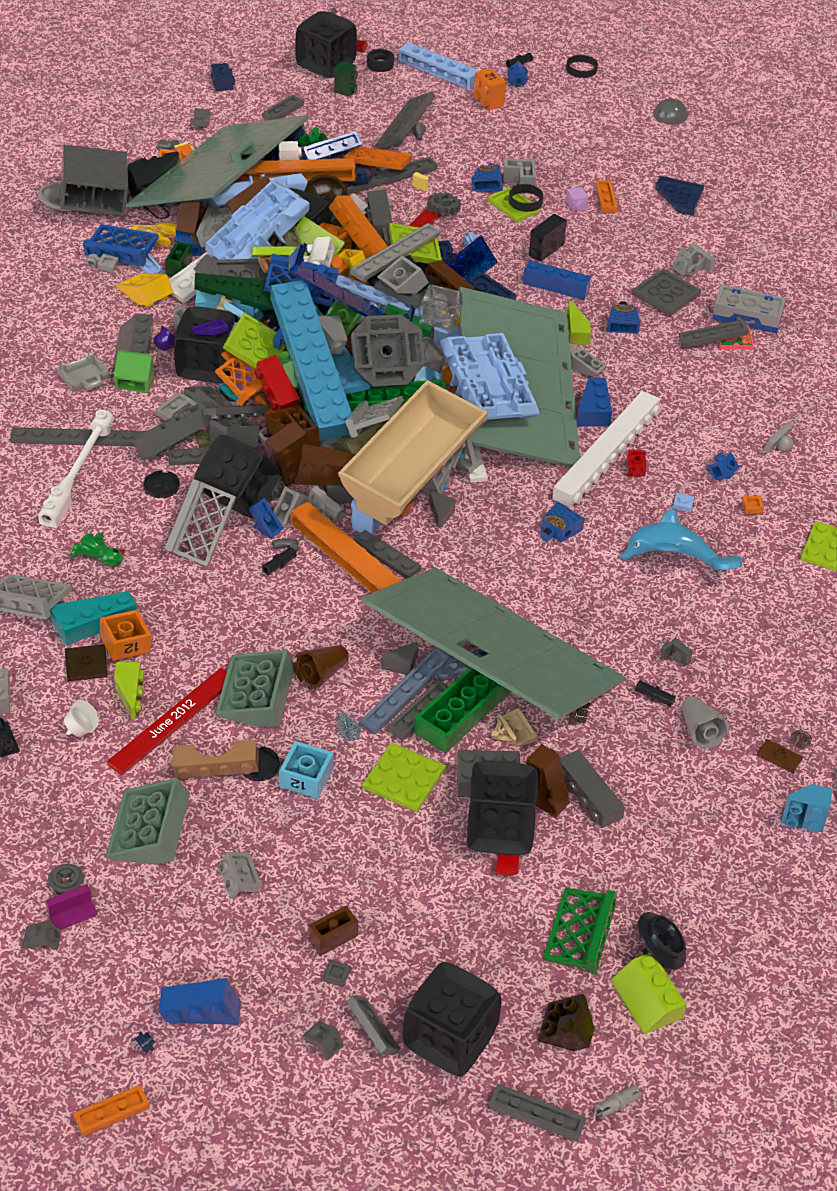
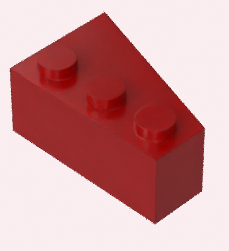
[255,355,300,411]

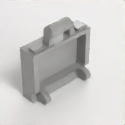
[57,351,110,392]

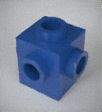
[507,61,529,87]
[707,452,739,480]

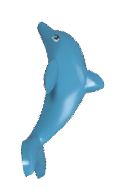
[621,509,743,570]

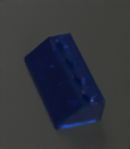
[443,235,498,284]

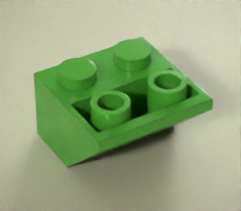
[114,350,154,394]

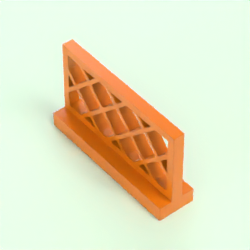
[215,356,263,406]

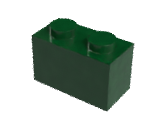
[334,61,358,97]
[165,241,193,277]

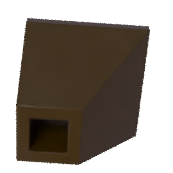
[538,994,595,1051]

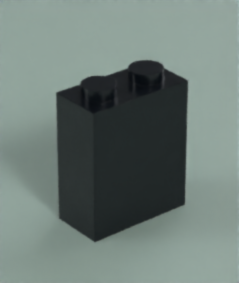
[529,214,567,262]

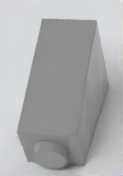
[318,316,348,355]

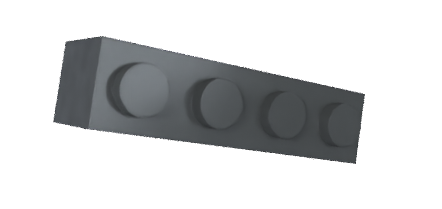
[560,750,625,828]

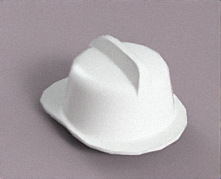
[64,700,99,737]

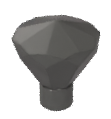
[412,124,426,140]

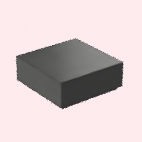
[322,960,351,987]

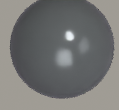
[653,98,688,125]

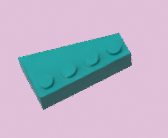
[50,591,137,646]

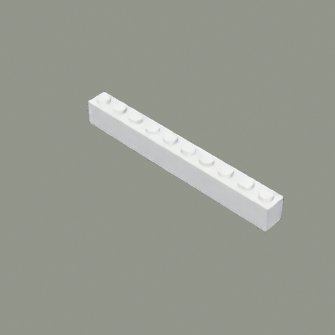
[552,391,661,508]

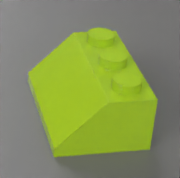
[610,953,687,1034]

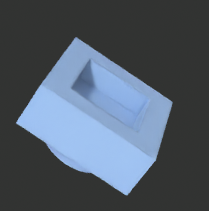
[673,493,694,512]

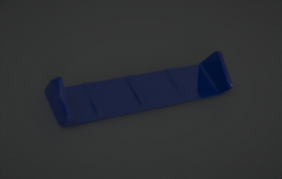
[288,243,415,322]

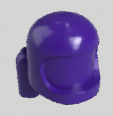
[154,326,176,351]

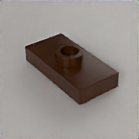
[757,739,803,774]

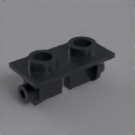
[0,717,20,758]

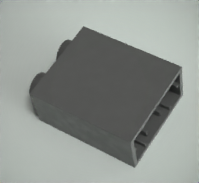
[60,144,128,216]

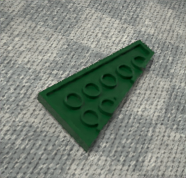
[194,273,288,311]

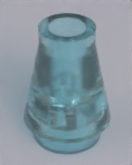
[337,713,361,741]

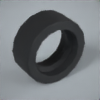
[367,49,394,72]

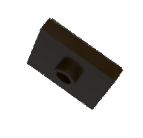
[64,644,108,682]

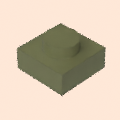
[195,430,213,448]

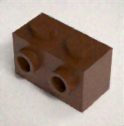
[308,905,358,956]

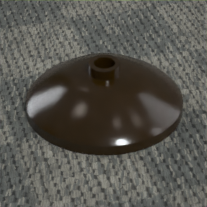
[305,175,348,219]

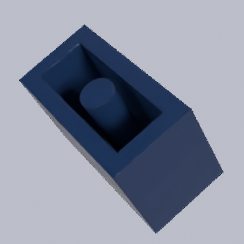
[210,63,235,92]

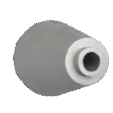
[681,696,730,749]

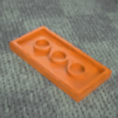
[344,147,412,170]

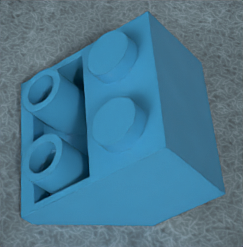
[781,784,833,832]

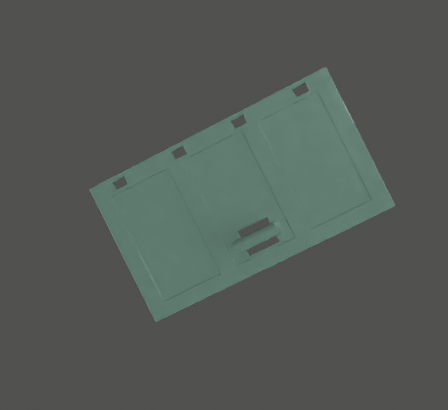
[127,115,309,208]
[458,287,580,467]
[361,567,626,720]

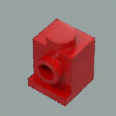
[626,450,647,477]

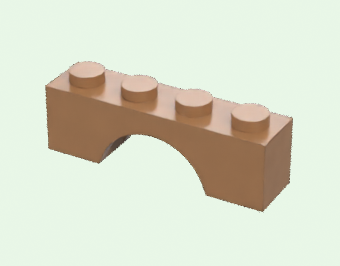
[172,740,259,779]

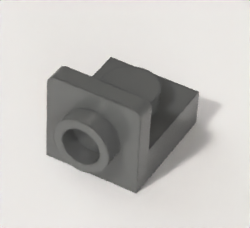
[660,638,693,666]
[303,1020,344,1060]

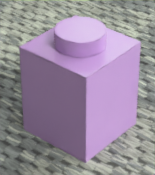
[566,187,588,211]

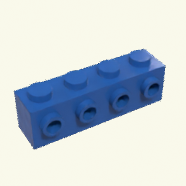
[523,260,591,300]

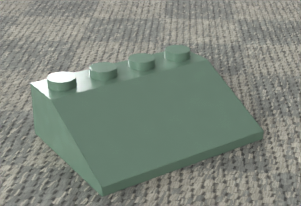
[215,650,294,727]
[105,778,190,865]

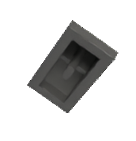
[429,490,456,528]
[381,641,418,675]

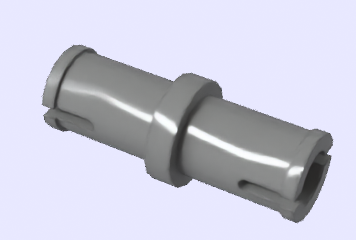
[595,1084,641,1119]

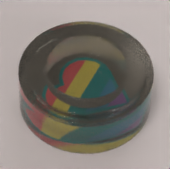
[791,730,812,749]

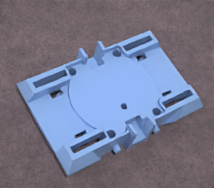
[202,174,307,208]
[205,180,310,260]
[439,333,540,421]

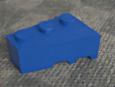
[576,377,612,427]
[159,978,241,1025]

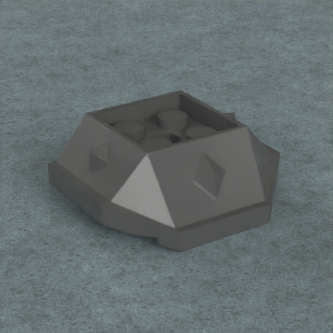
[351,314,425,388]

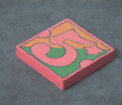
[718,324,754,350]

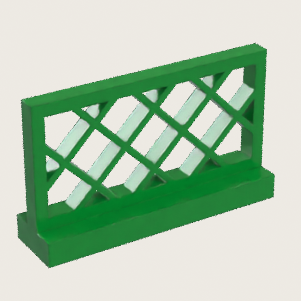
[543,888,617,974]

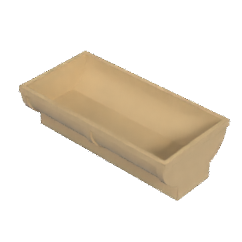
[338,380,488,526]

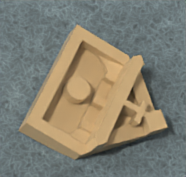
[491,708,539,747]

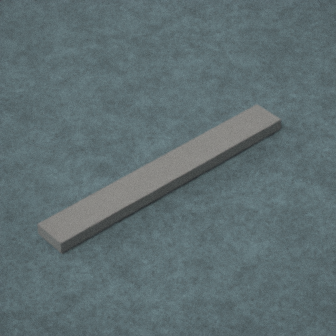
[350,223,440,282]

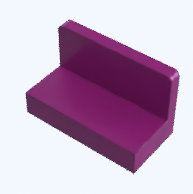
[45,884,98,930]

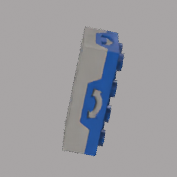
[712,284,786,333]

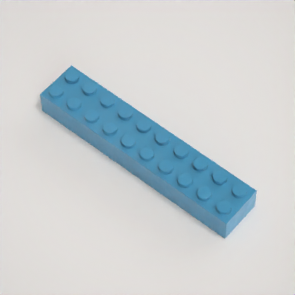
[270,279,351,440]

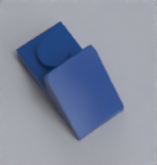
[248,498,284,539]

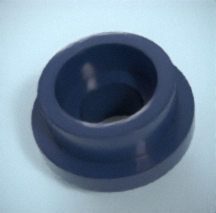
[135,1031,156,1053]

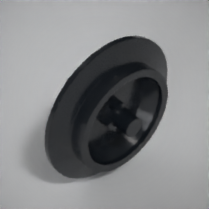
[638,912,686,970]

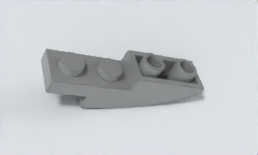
[570,345,607,376]

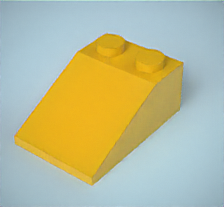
[116,272,173,307]

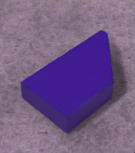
[192,318,229,336]

